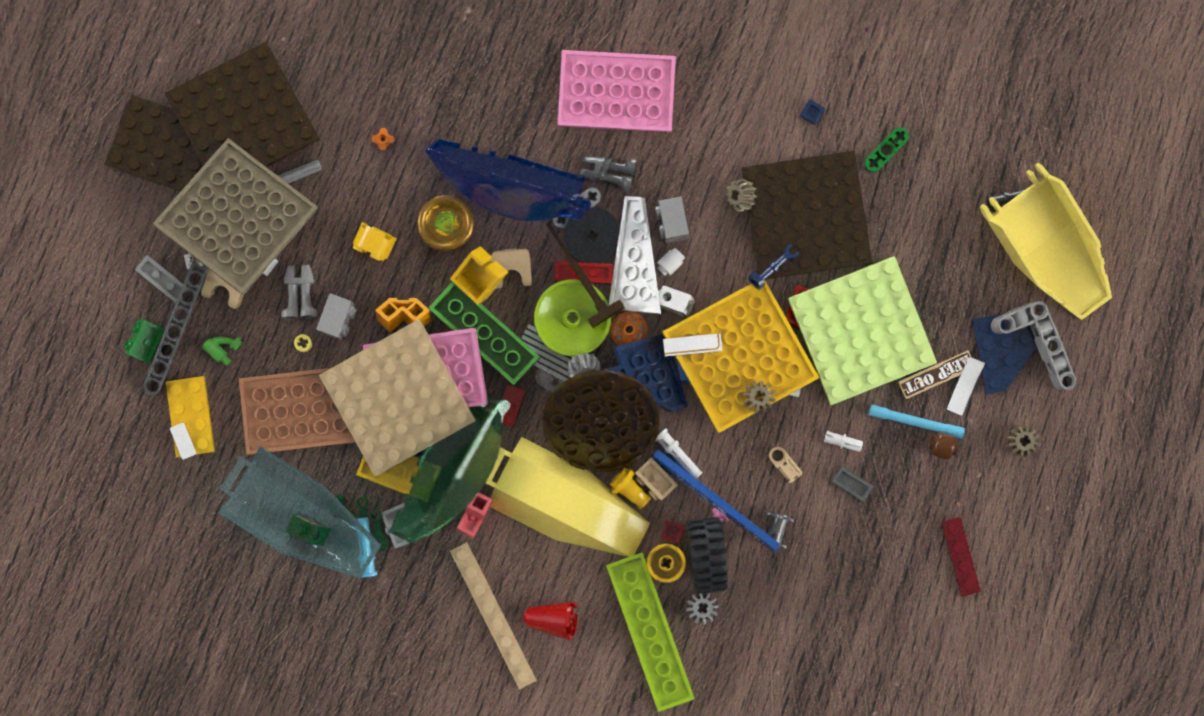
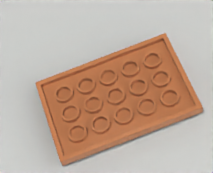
[239,368,356,455]

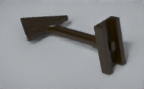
[546,222,625,329]

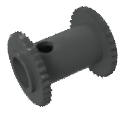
[767,513,794,548]

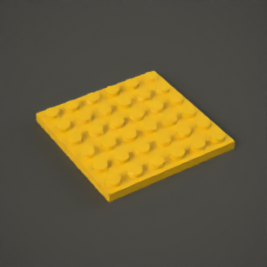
[662,280,819,433]

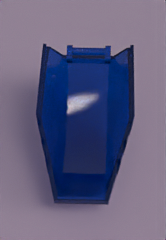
[425,138,591,221]

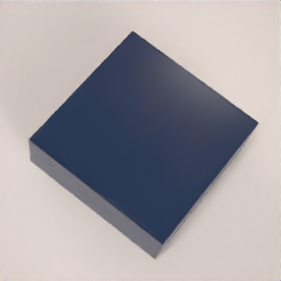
[799,99,826,126]

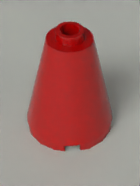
[523,602,578,640]

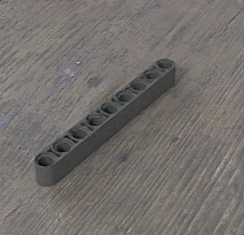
[143,258,208,395]

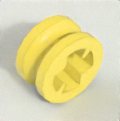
[294,334,313,352]

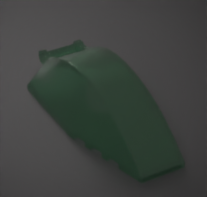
[389,393,510,544]

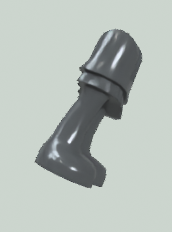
[580,156,637,194]

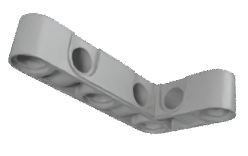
[991,301,1076,390]

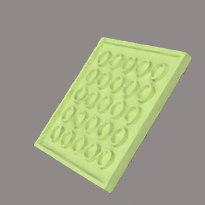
[788,256,937,405]

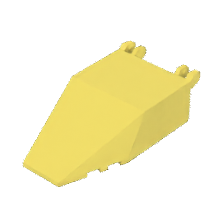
[980,163,1112,320]

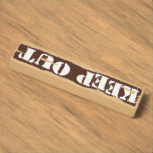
[898,350,971,399]

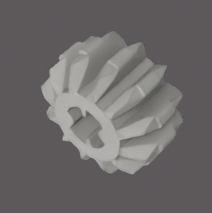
[568,352,601,377]
[686,593,719,625]

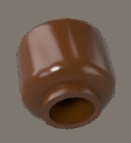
[929,432,959,460]

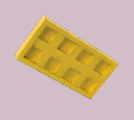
[166,376,215,458]

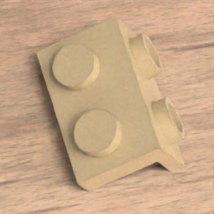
[635,457,678,501]

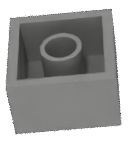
[655,196,689,243]
[316,293,357,341]

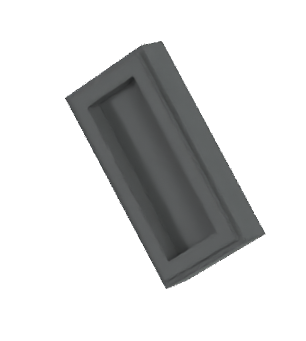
[831,466,874,503]

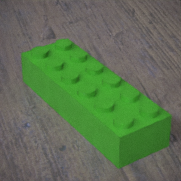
[429,282,541,386]

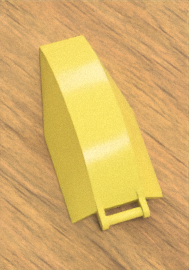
[481,437,650,557]

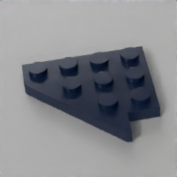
[972,313,1037,395]
[607,334,688,412]

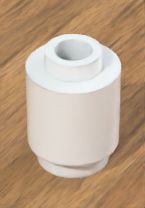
[657,248,685,276]

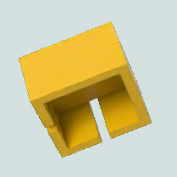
[450,246,508,305]

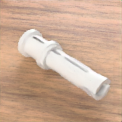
[655,428,703,479]

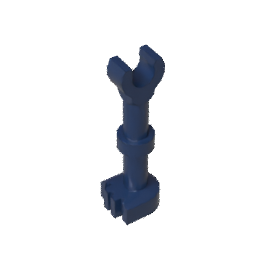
[748,244,799,290]

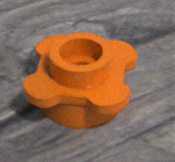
[372,128,395,151]

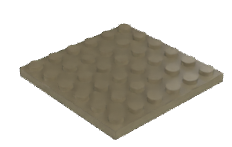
[153,138,318,295]

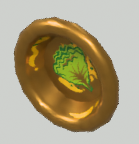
[417,195,474,252]

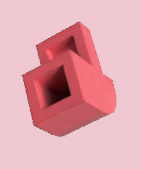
[456,491,493,539]

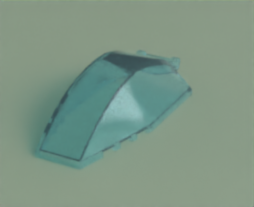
[218,446,381,579]

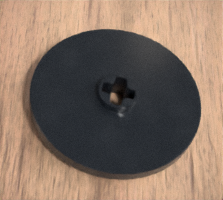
[564,207,620,264]

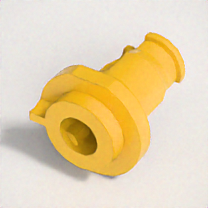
[610,468,651,509]

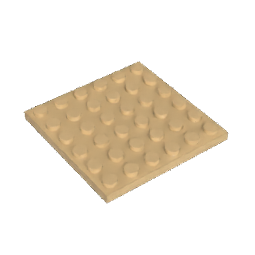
[319,319,476,476]

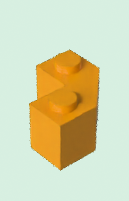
[375,298,431,333]

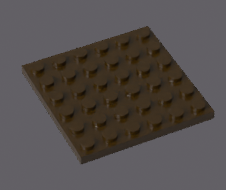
[164,42,320,167]
[741,150,873,279]

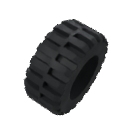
[687,517,728,594]

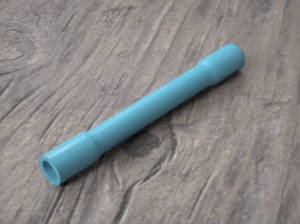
[868,404,965,439]

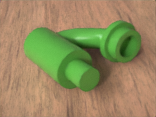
[202,336,243,366]

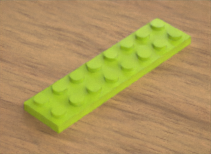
[606,552,695,712]

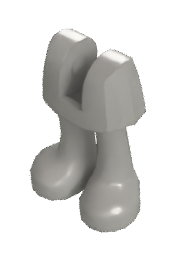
[281,264,317,319]

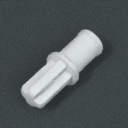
[824,430,863,452]

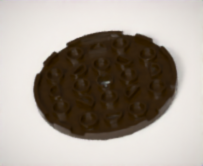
[543,370,660,472]

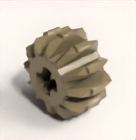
[725,179,758,212]
[742,381,775,414]
[1007,425,1040,458]

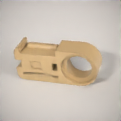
[769,447,802,483]

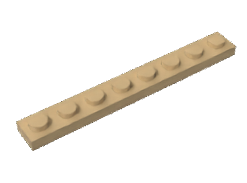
[450,542,537,690]

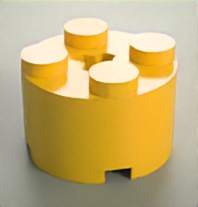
[353,222,397,261]
[647,544,686,583]

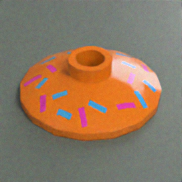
[610,311,648,346]

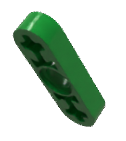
[864,127,909,173]

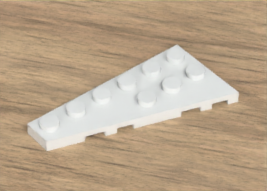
[609,196,661,314]

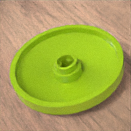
[534,279,611,357]

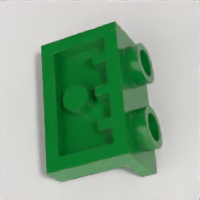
[124,318,165,364]

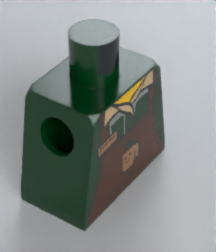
[286,512,332,546]

